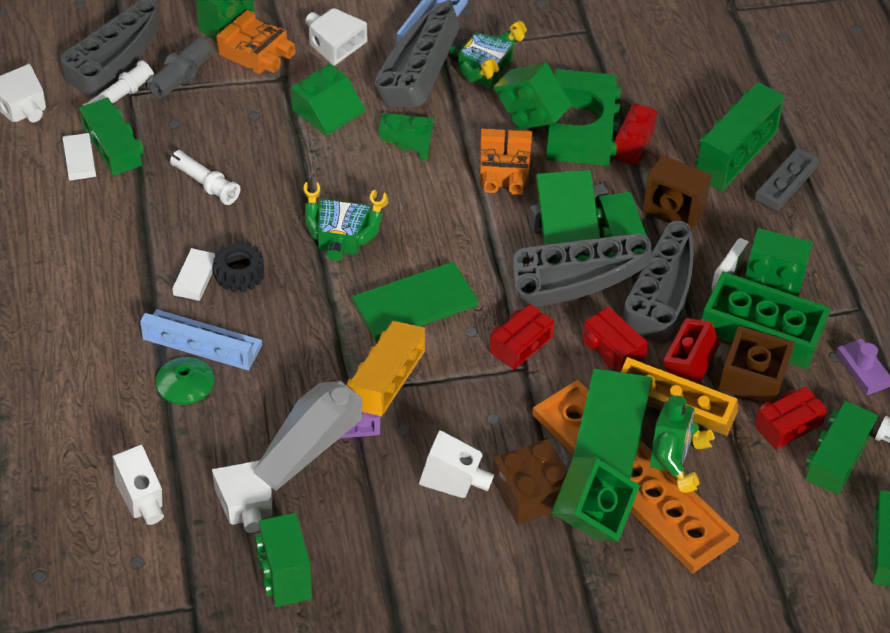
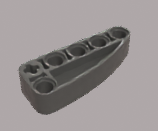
[61,0,160,96]
[375,2,460,107]
[623,221,693,343]
[513,234,652,307]

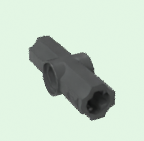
[147,37,214,99]

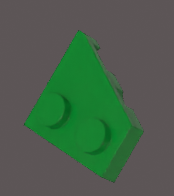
[379,113,434,161]

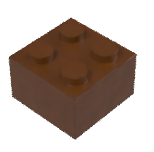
[643,155,712,232]
[719,326,795,403]
[492,439,568,525]

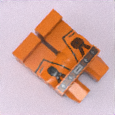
[217,10,295,74]
[480,129,532,194]

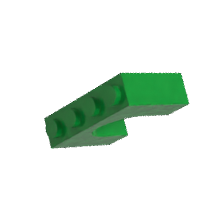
[546,69,621,166]

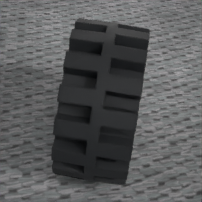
[213,241,264,293]

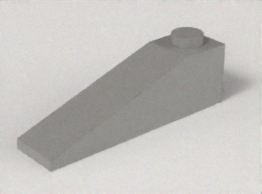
[254,381,362,491]

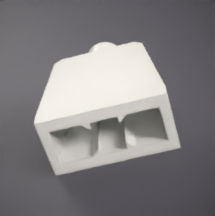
[305,9,367,66]
[0,64,46,122]
[419,430,494,498]
[113,445,164,525]
[212,461,273,533]

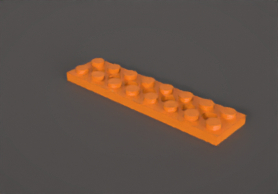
[532,380,740,574]

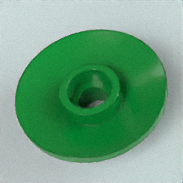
[156,357,214,405]

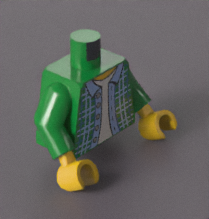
[450,21,527,89]
[304,182,388,261]
[650,395,715,493]

